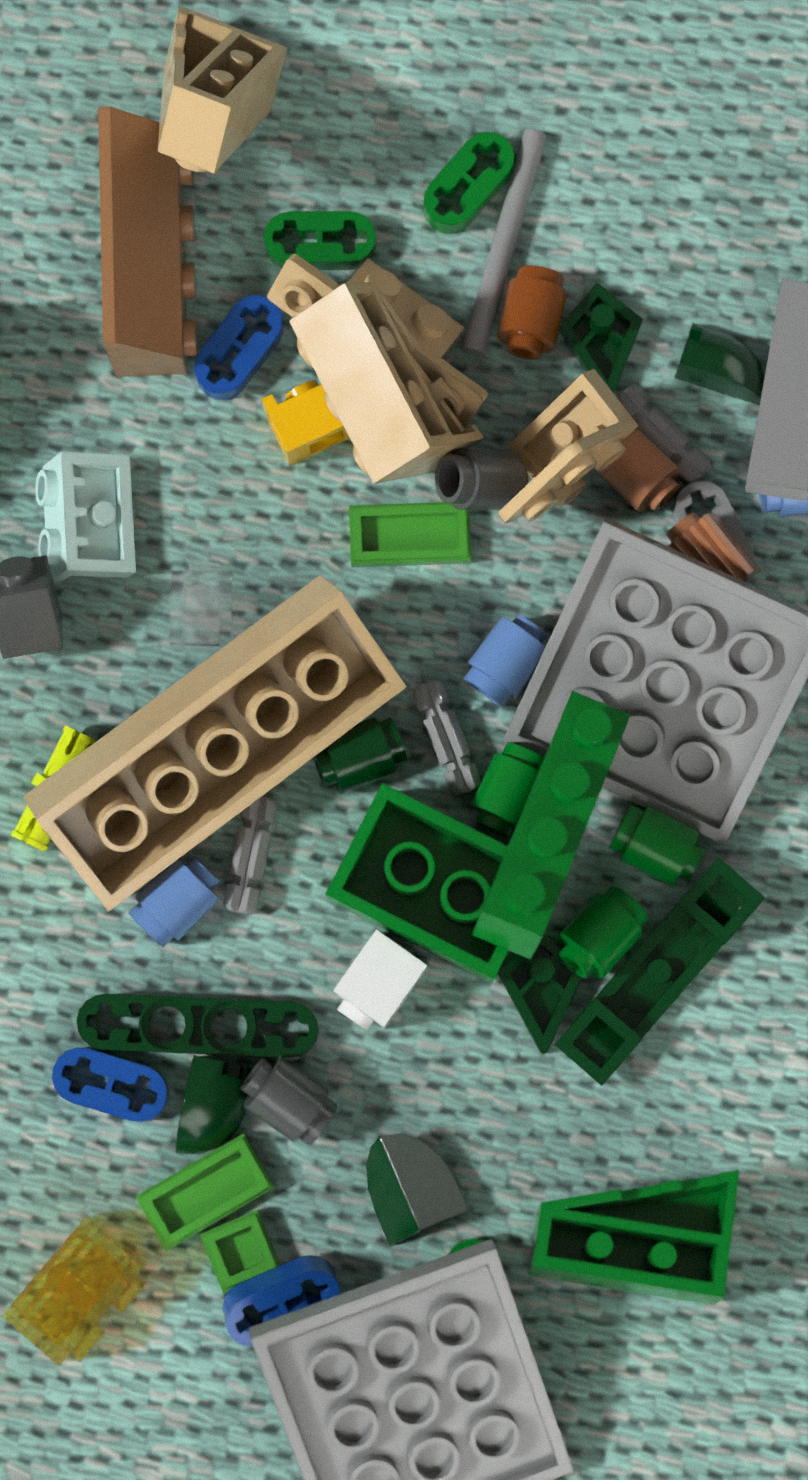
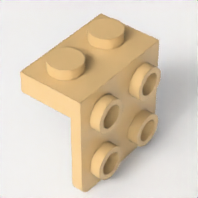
[498,369,639,524]

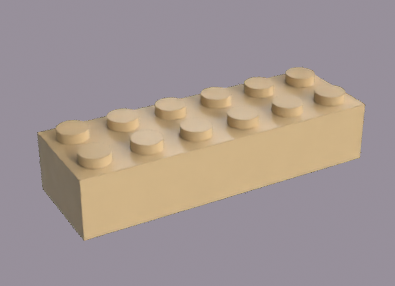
[23,575,407,912]

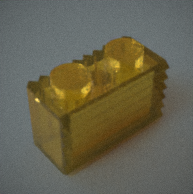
[2,1215,148,1366]

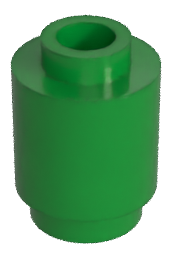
[470,742,544,838]
[609,804,705,887]
[557,886,648,978]

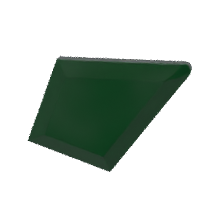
[559,283,643,394]
[497,933,581,1054]

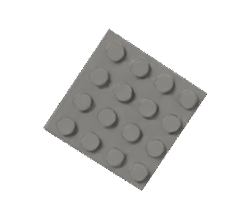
[503,518,808,845]
[249,1239,574,1480]

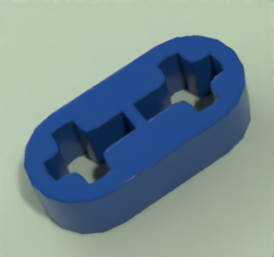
[194,295,284,400]
[52,1047,169,1122]
[222,1255,341,1346]

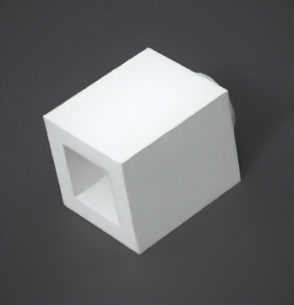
[333,929,428,1031]

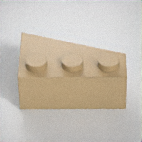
[157,6,288,174]
[289,282,485,484]

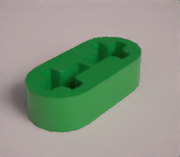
[423,132,514,234]
[263,211,377,270]

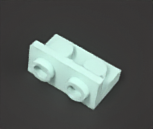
[35,451,136,582]

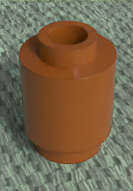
[497,265,567,360]

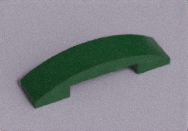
[555,857,765,1086]

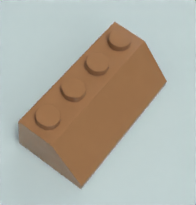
[98,107,198,377]

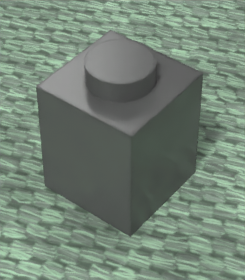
[0,555,63,659]

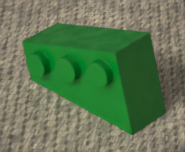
[527,1170,739,1306]

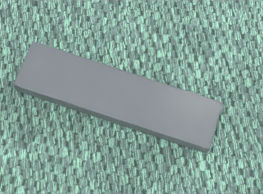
[745,279,808,501]

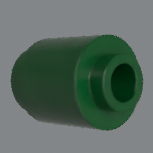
[313,717,408,794]

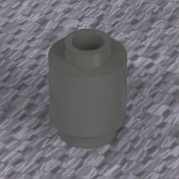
[435,449,528,510]
[241,1056,337,1145]

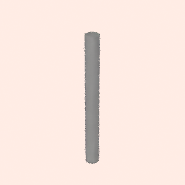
[462,129,547,357]

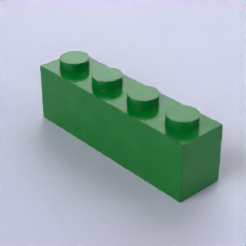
[472,691,631,959]

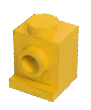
[261,381,349,466]

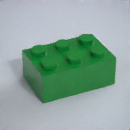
[325,783,509,984]

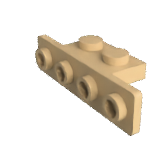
[267,254,488,429]

